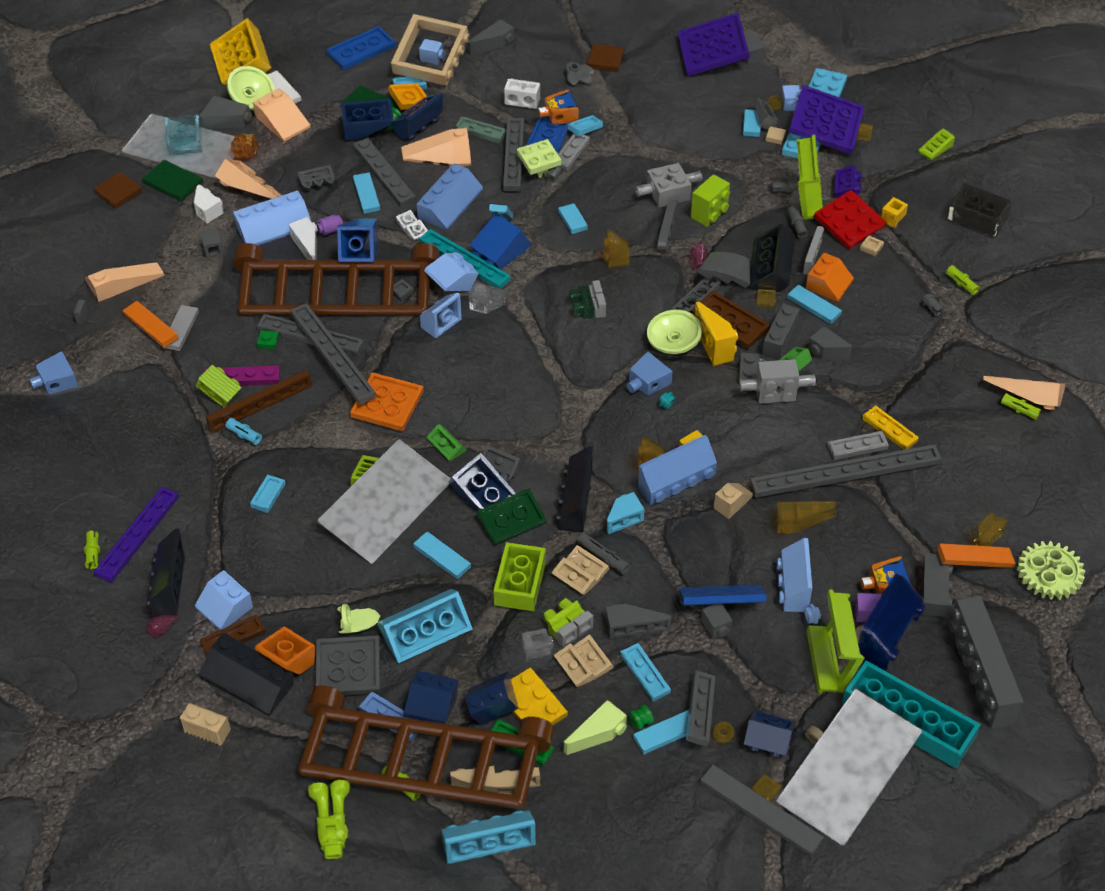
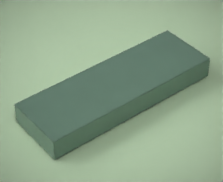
[455,117,507,144]

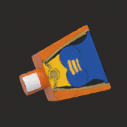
[538,89,579,124]
[860,556,912,600]

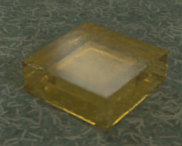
[757,289,776,308]
[751,774,782,802]

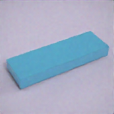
[353,173,380,214]
[489,204,513,220]
[787,285,842,325]
[413,532,471,580]
[620,643,671,702]
[634,710,689,755]

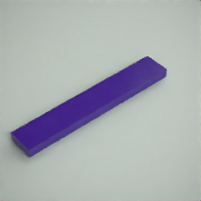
[93,487,179,583]

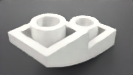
[395,210,428,241]

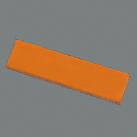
[122,301,179,348]
[937,544,1016,568]

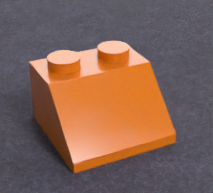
[806,253,854,302]
[255,626,315,675]

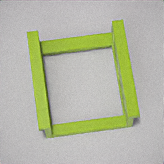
[797,135,823,220]
[806,590,864,693]

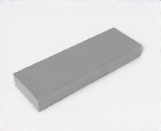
[558,134,590,171]
[803,226,824,275]
[163,305,199,351]
[827,431,889,460]

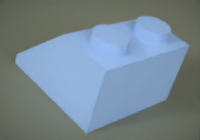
[424,252,479,291]
[420,292,462,338]
[195,570,253,630]

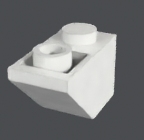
[194,184,223,223]

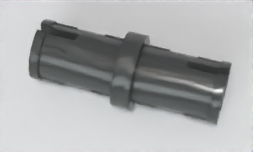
[787,206,808,239]

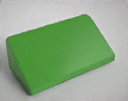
[779,347,812,372]
[426,424,467,461]

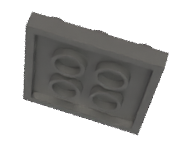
[316,635,380,695]

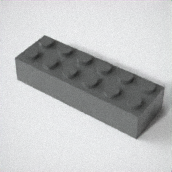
[949,596,1024,728]

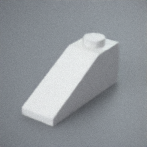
[289,217,318,260]

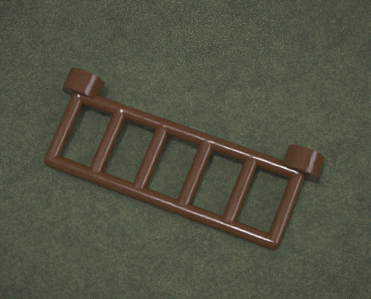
[234,243,440,316]
[298,685,554,809]

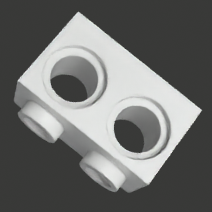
[504,79,540,109]

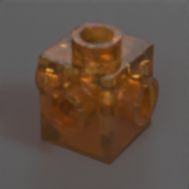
[231,133,259,159]

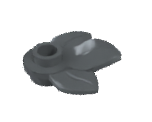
[566,62,595,86]

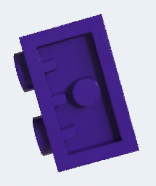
[834,165,862,198]

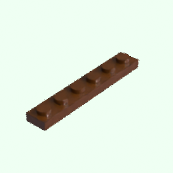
[206,370,312,433]

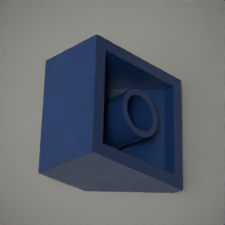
[404,671,459,724]
[466,671,519,725]
[744,710,796,757]

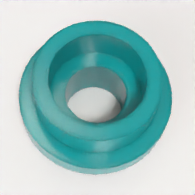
[659,392,676,409]

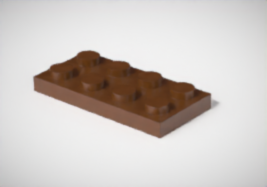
[690,290,770,349]

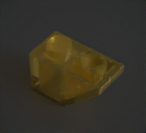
[603,230,630,268]
[637,437,665,469]

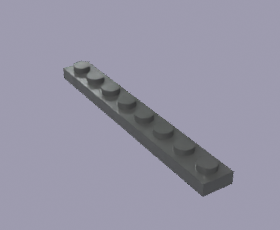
[291,303,376,405]

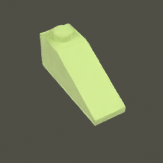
[564,700,627,755]

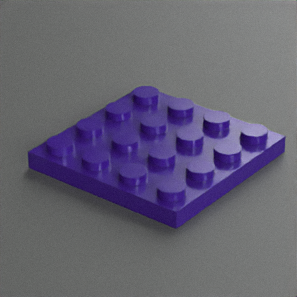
[678,12,750,76]
[788,85,864,155]

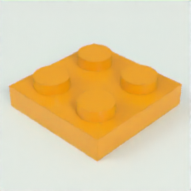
[388,84,427,110]

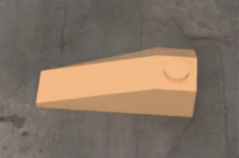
[215,159,282,199]

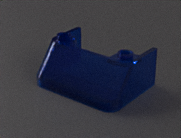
[858,573,926,672]

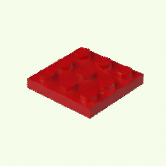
[813,190,887,250]

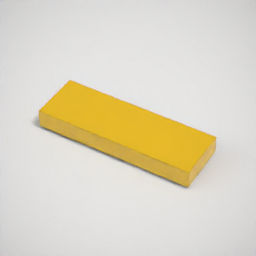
[862,405,919,450]

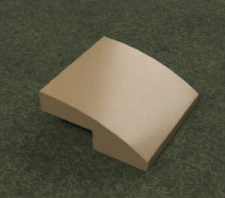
[552,545,610,595]
[554,634,614,687]

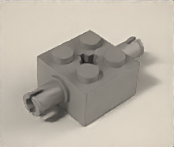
[635,163,702,207]
[739,359,816,404]

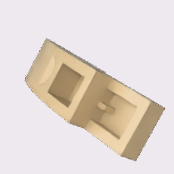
[450,766,540,795]

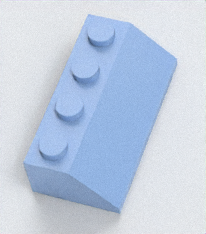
[233,191,311,245]

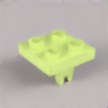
[517,139,562,178]

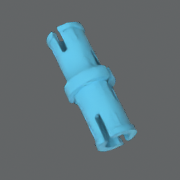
[226,418,262,445]

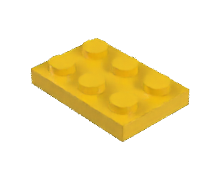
[511,667,568,725]

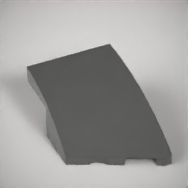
[697,252,750,288]

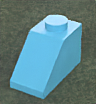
[607,492,644,534]

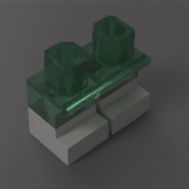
[569,280,606,319]

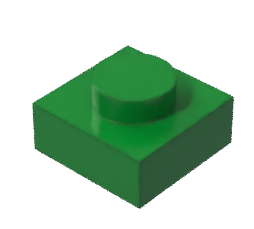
[257,330,279,350]

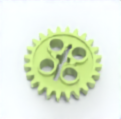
[1017,541,1085,600]

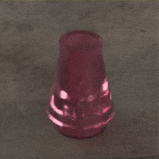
[690,243,708,270]
[146,615,178,638]

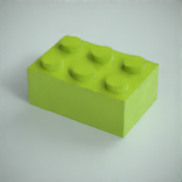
[493,542,546,612]

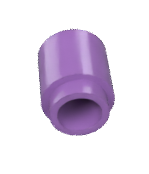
[316,214,343,236]

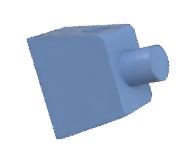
[29,351,78,394]
[627,352,673,395]

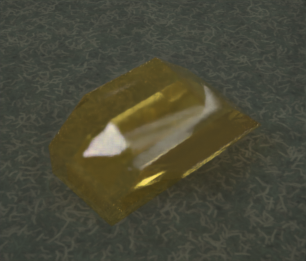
[974,512,1008,546]

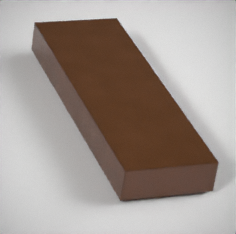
[200,614,266,655]

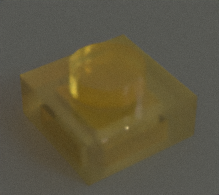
[856,123,873,141]

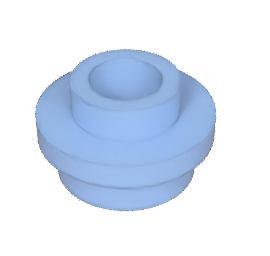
[804,604,821,625]

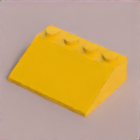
[210,18,271,85]

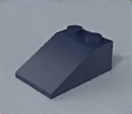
[341,99,394,140]
[448,453,516,511]

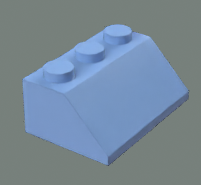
[777,538,812,612]

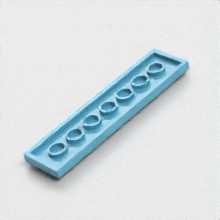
[782,68,847,158]

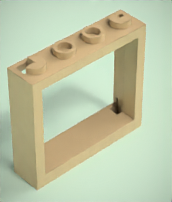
[391,14,470,86]

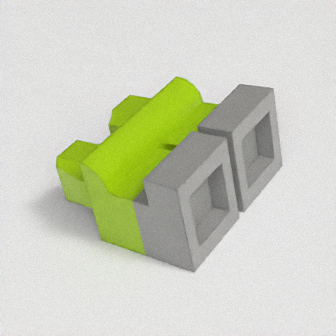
[544,598,593,648]

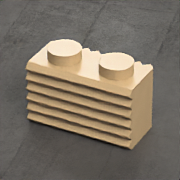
[180,703,231,746]

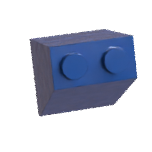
[470,213,531,270]
[337,219,378,262]

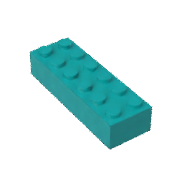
[842,661,981,768]

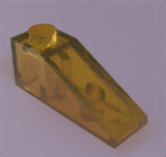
[775,501,837,534]

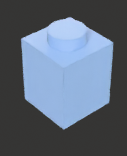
[419,39,445,65]
[781,85,800,111]

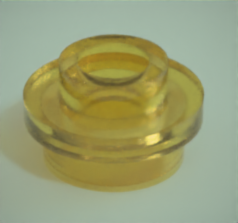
[767,95,783,110]
[713,722,734,743]

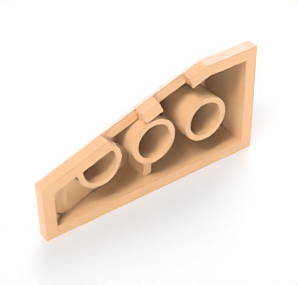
[401,128,471,166]
[85,262,165,302]
[983,376,1065,410]

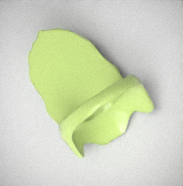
[338,604,380,633]

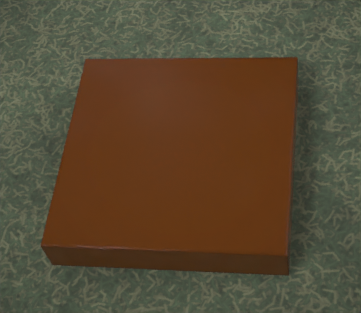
[587,43,624,72]
[94,171,143,209]

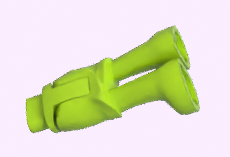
[308,780,350,859]

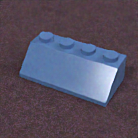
[417,163,483,231]
[638,435,717,505]

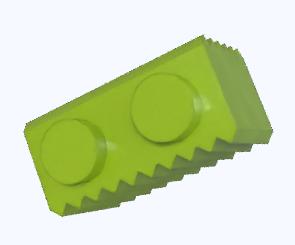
[196,365,242,408]

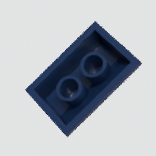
[391,92,443,140]

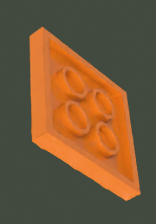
[350,372,424,432]

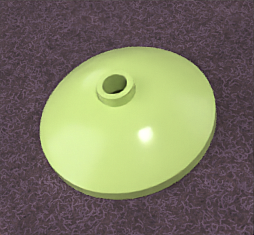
[227,66,275,110]
[647,310,702,354]

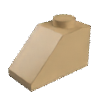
[714,483,754,519]

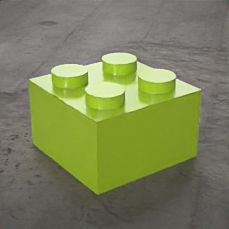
[691,174,730,227]

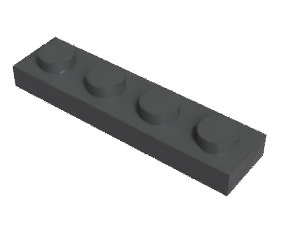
[686,670,715,746]

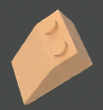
[253,88,311,142]

